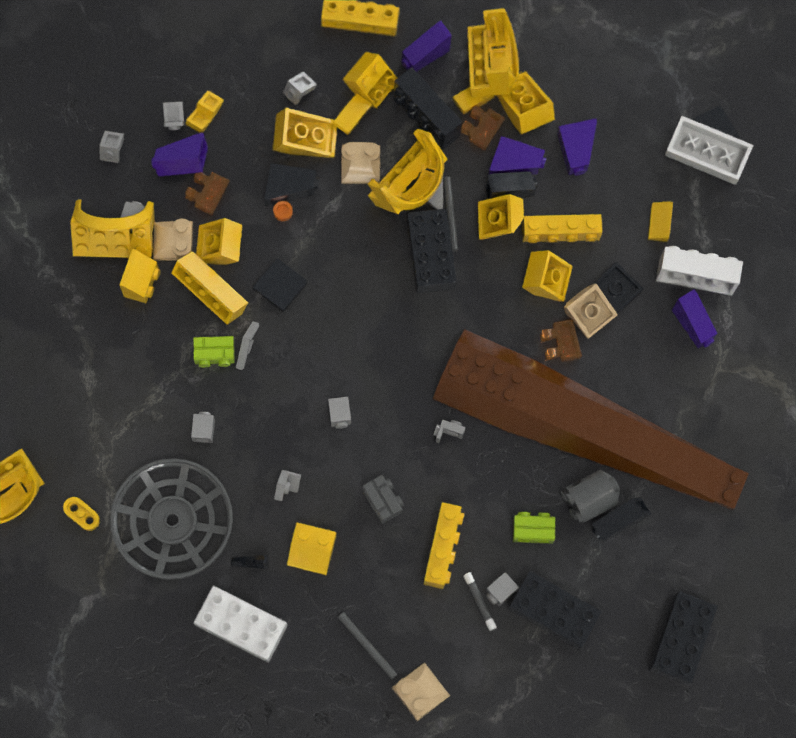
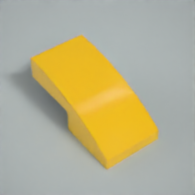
[453,87,494,114]
[186,91,224,133]
[333,94,372,135]

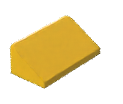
[648,202,673,242]

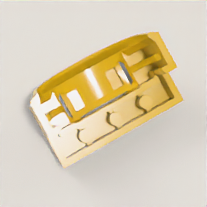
[468,8,519,98]
[368,129,447,214]
[70,199,155,258]
[0,448,45,524]

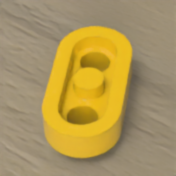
[63,497,100,531]

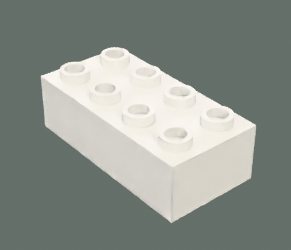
[665,116,753,185]
[656,246,743,295]
[194,586,287,663]

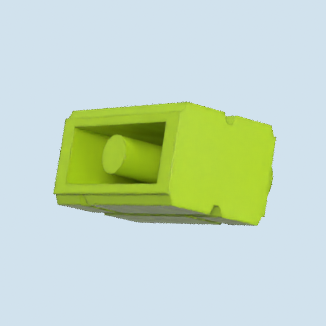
[194,336,235,367]
[513,512,555,544]

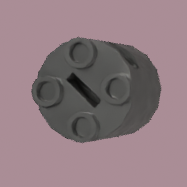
[560,469,620,523]

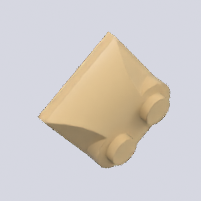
[341,142,380,184]
[153,219,193,260]
[564,284,618,339]
[392,663,450,721]

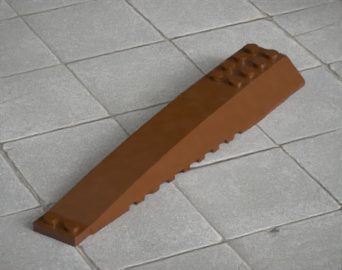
[433,330,749,511]

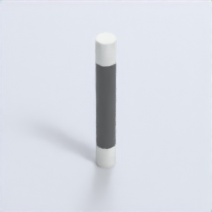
[463,572,497,631]

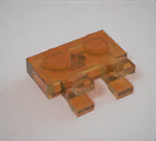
[461,105,505,151]
[185,172,229,215]
[540,319,582,362]

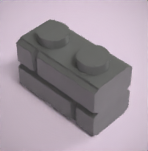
[362,475,404,524]

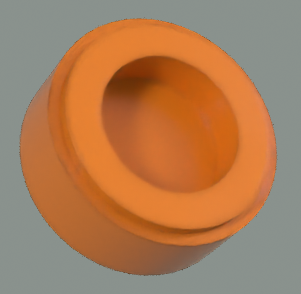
[273,201,293,221]

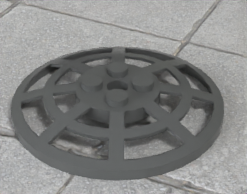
[110,459,233,580]

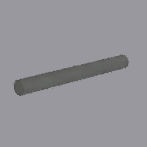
[443,177,458,252]
[338,612,397,680]

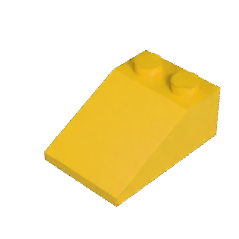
[497,71,555,134]
[273,108,337,158]

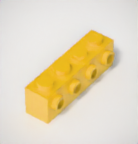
[321,0,399,36]
[522,214,602,243]
[171,251,248,325]
[424,502,464,589]

